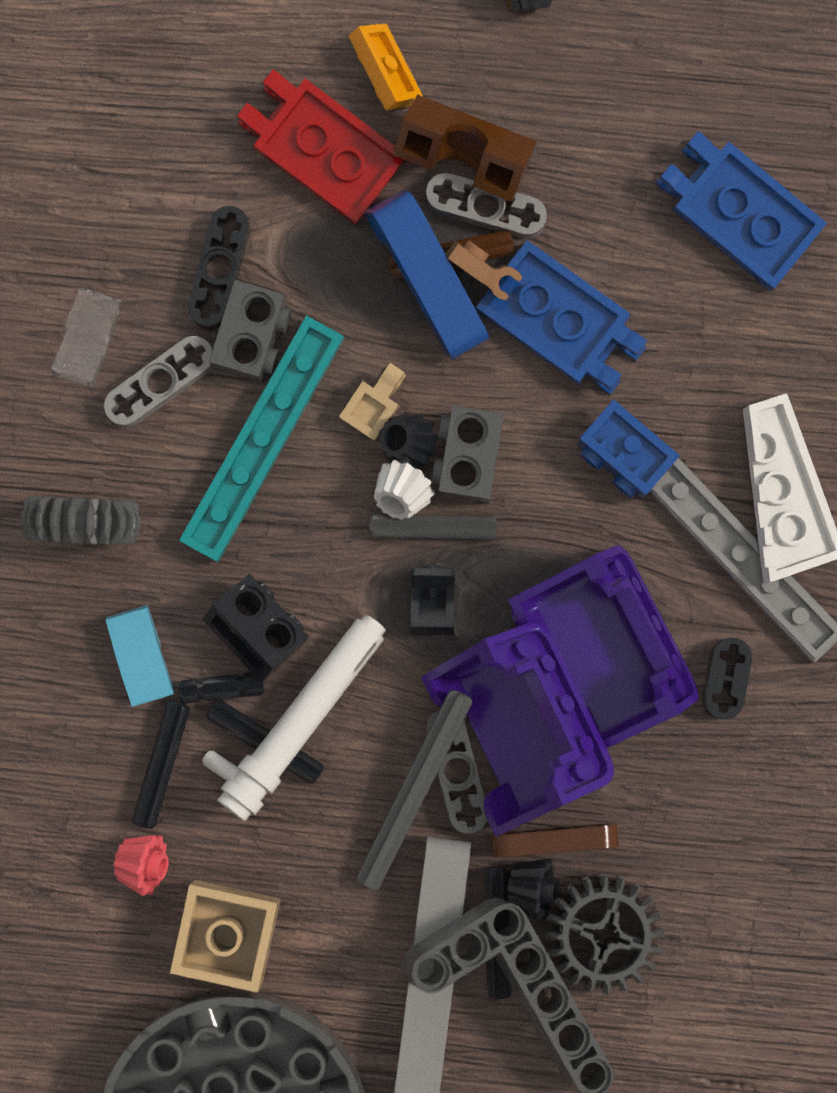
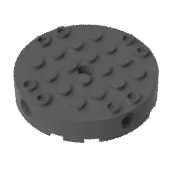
[103,990,365,1093]

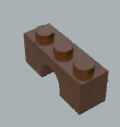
[393,94,537,202]

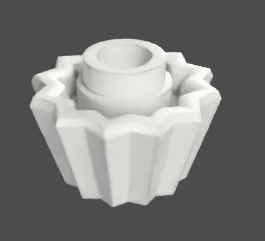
[374,460,435,520]

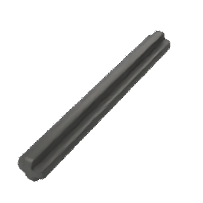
[356,689,472,890]

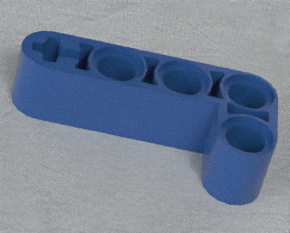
[365,190,489,360]

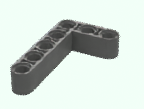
[401,898,613,1093]

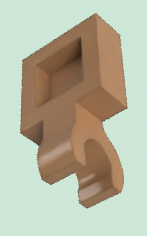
[445,240,522,300]

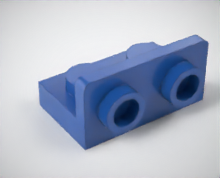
[577,399,680,499]

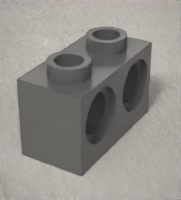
[209,280,292,384]
[431,405,504,504]

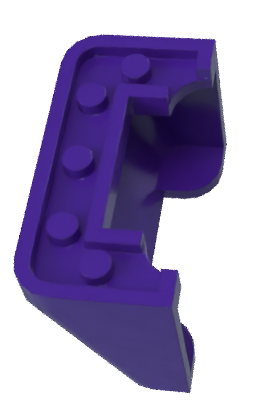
[508,545,698,748]
[421,622,614,837]

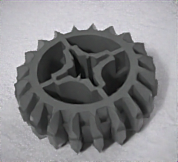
[20,496,141,545]
[545,873,665,995]

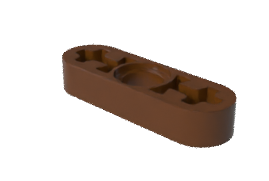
[490,823,619,857]

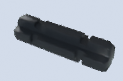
[178,673,265,704]

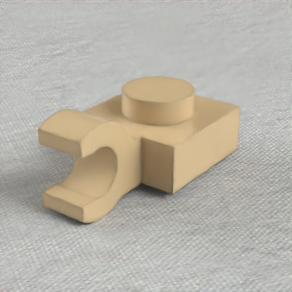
[339,363,406,442]

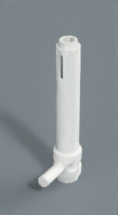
[203,615,386,822]

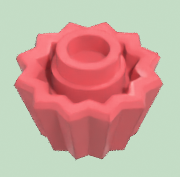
[113,835,169,896]

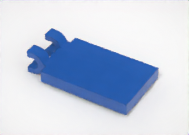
[655,131,827,291]
[475,240,648,395]

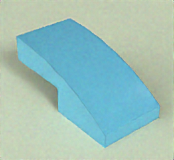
[106,605,174,707]

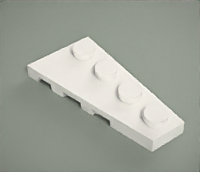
[743,393,837,584]

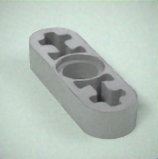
[426,173,547,239]
[104,336,213,428]

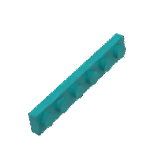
[179,315,344,563]

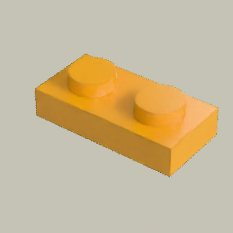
[348,23,423,110]

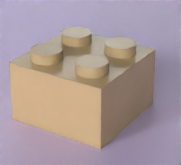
[170,880,281,992]

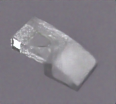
[51,288,121,388]

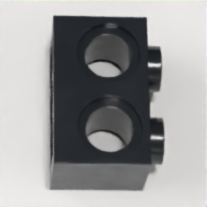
[202,573,309,683]

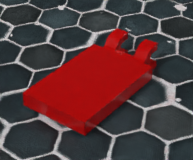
[237,69,405,226]

